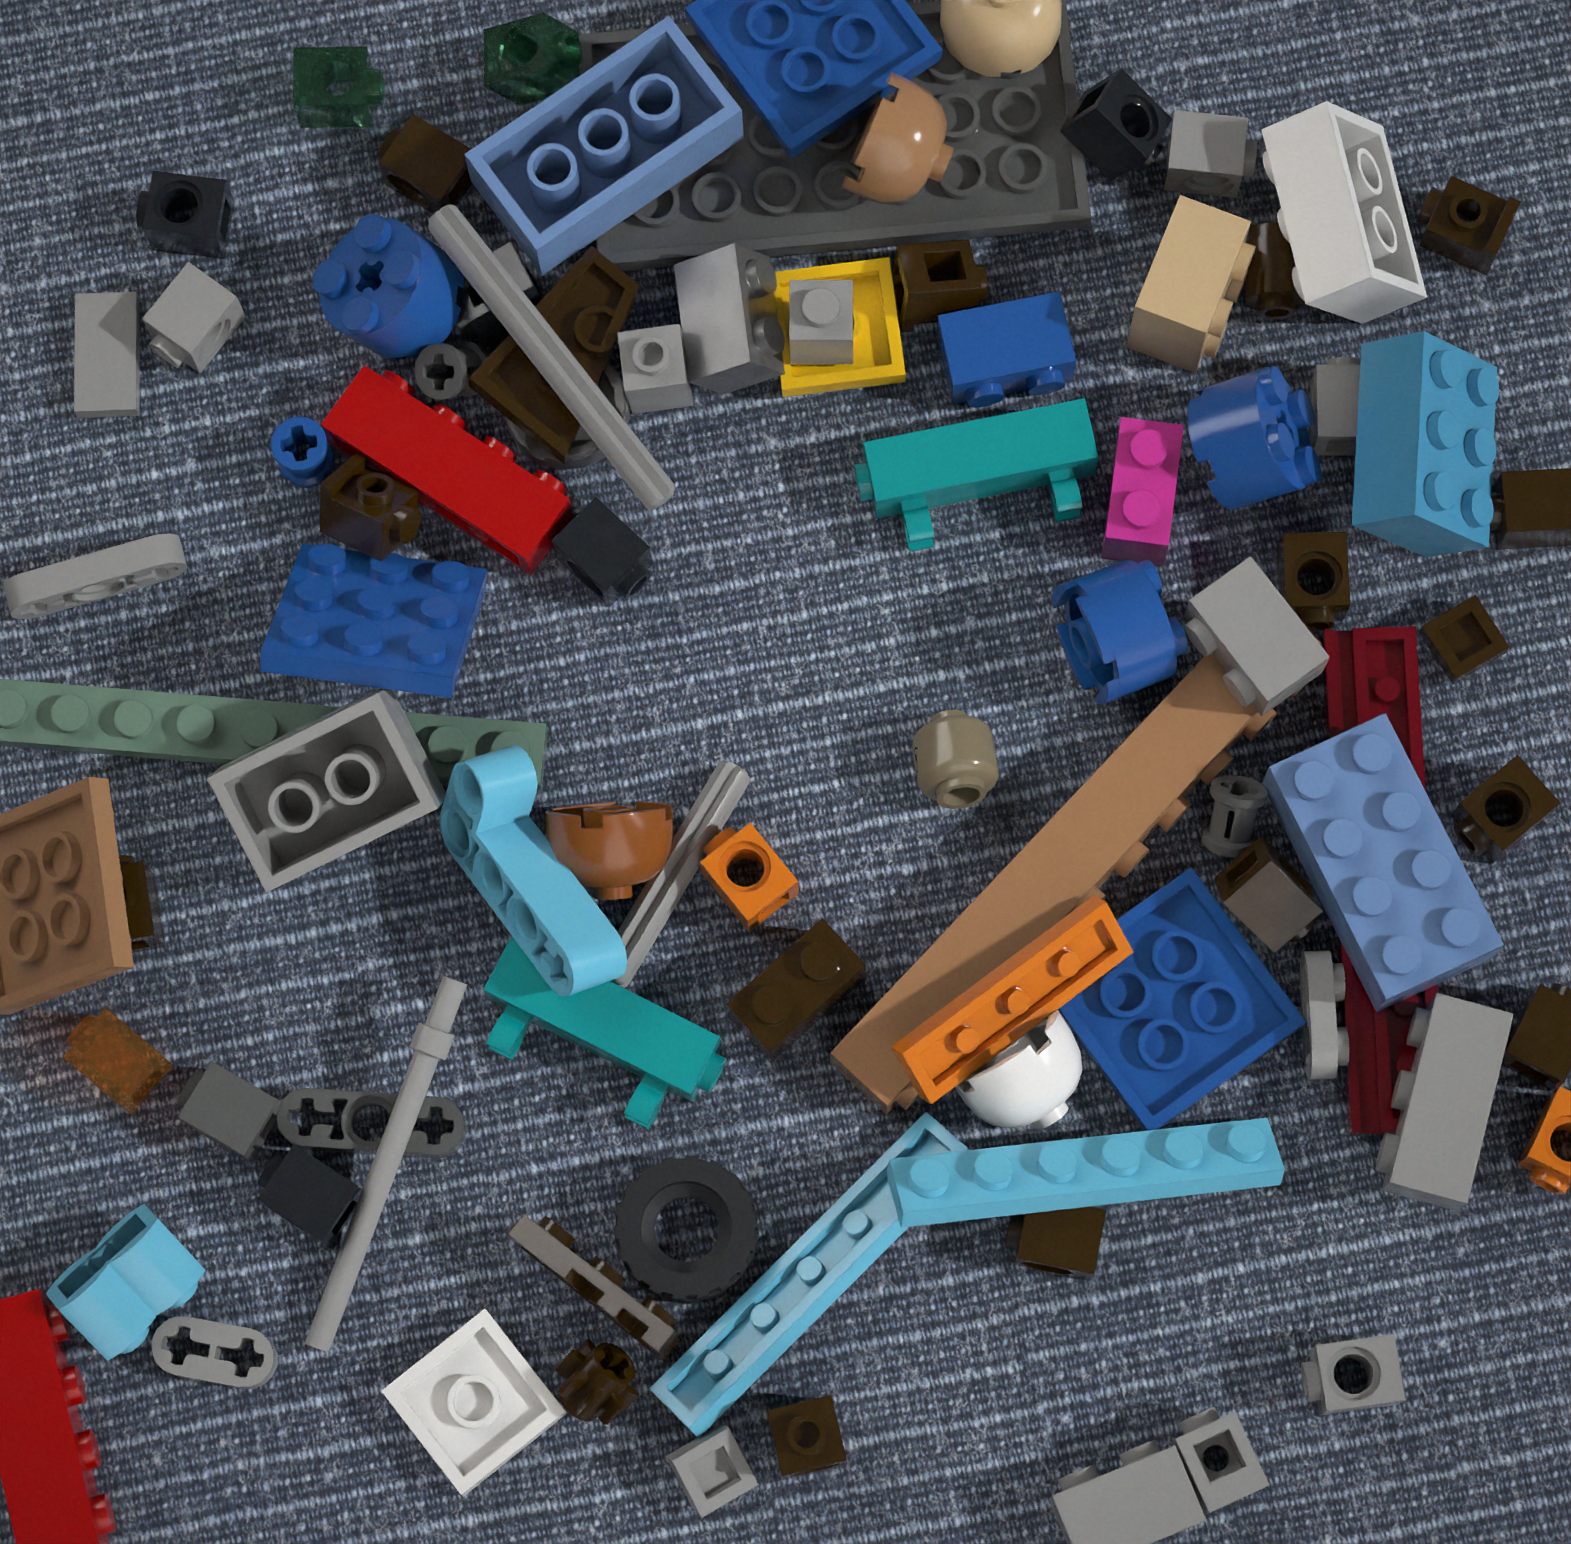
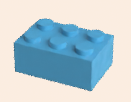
[1352,331,1499,557]

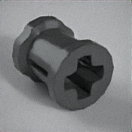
[414,341,490,400]
[1201,775,1268,858]

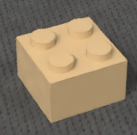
[1127,195,1256,373]

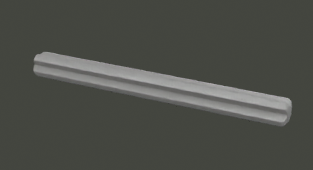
[428,204,675,510]

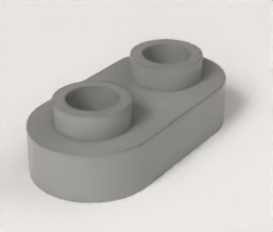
[1300,950,1349,1080]

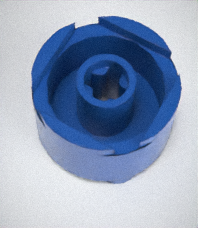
[313,213,464,361]
[1188,366,1322,510]
[1052,559,1188,705]

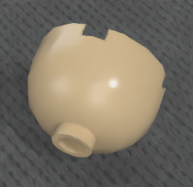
[940,0,1062,77]

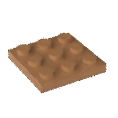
[0,777,134,1015]

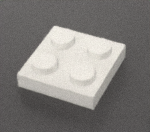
[381,1309,567,1496]

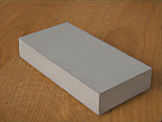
[74,292,140,418]

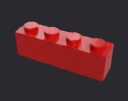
[320,365,574,576]
[0,1289,116,1544]

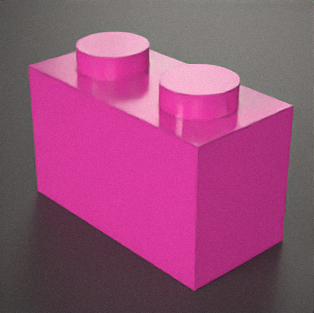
[1101,417,1184,566]

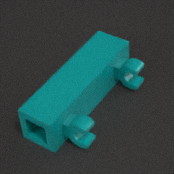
[853,398,1098,552]
[483,936,727,1130]

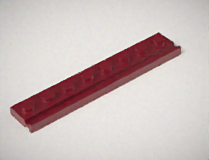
[1321,626,1438,1136]

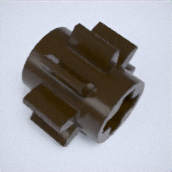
[555,1339,639,1425]

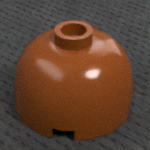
[545,801,673,900]

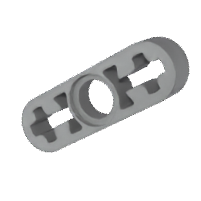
[3,534,187,619]

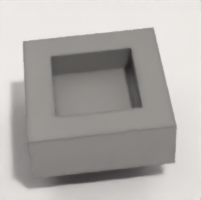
[666,1423,758,1518]

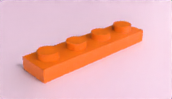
[891,895,1133,1104]

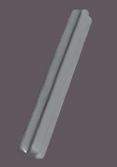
[611,760,750,988]

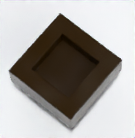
[1419,595,1510,684]

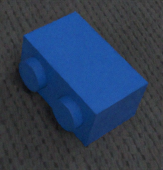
[936,291,1076,408]

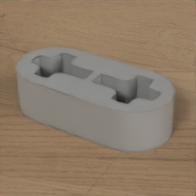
[151,1316,278,1389]

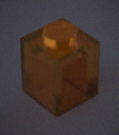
[63,1008,173,1115]

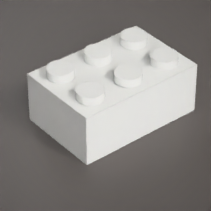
[1261,101,1427,324]

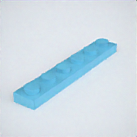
[649,1112,969,1439]
[887,1118,1285,1228]

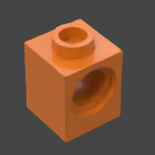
[700,823,799,933]
[1517,1086,1571,1195]

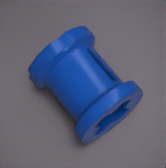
[271,417,334,488]

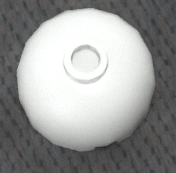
[955,1010,1082,1129]

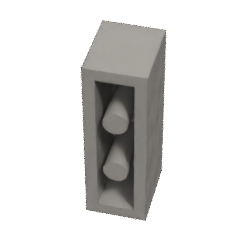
[1375,993,1514,1211]

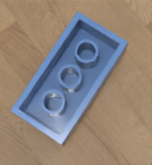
[464,16,744,276]
[1261,713,1504,1012]

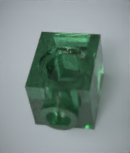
[483,12,582,106]
[293,46,384,128]

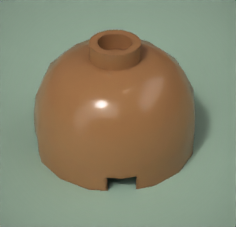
[842,72,954,203]

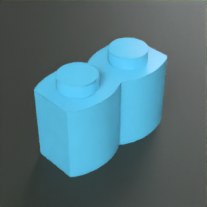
[46,1204,206,1361]

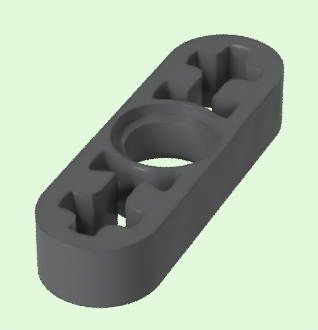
[277,1088,467,1159]

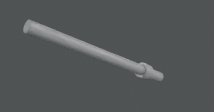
[305,975,468,1352]

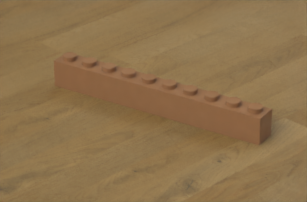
[830,638,1321,1115]

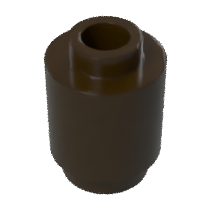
[1244,222,1305,319]

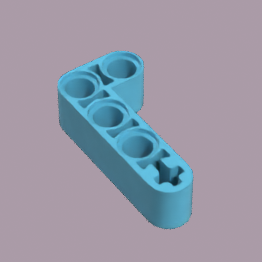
[439,745,627,997]

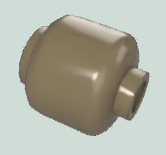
[911,710,999,809]

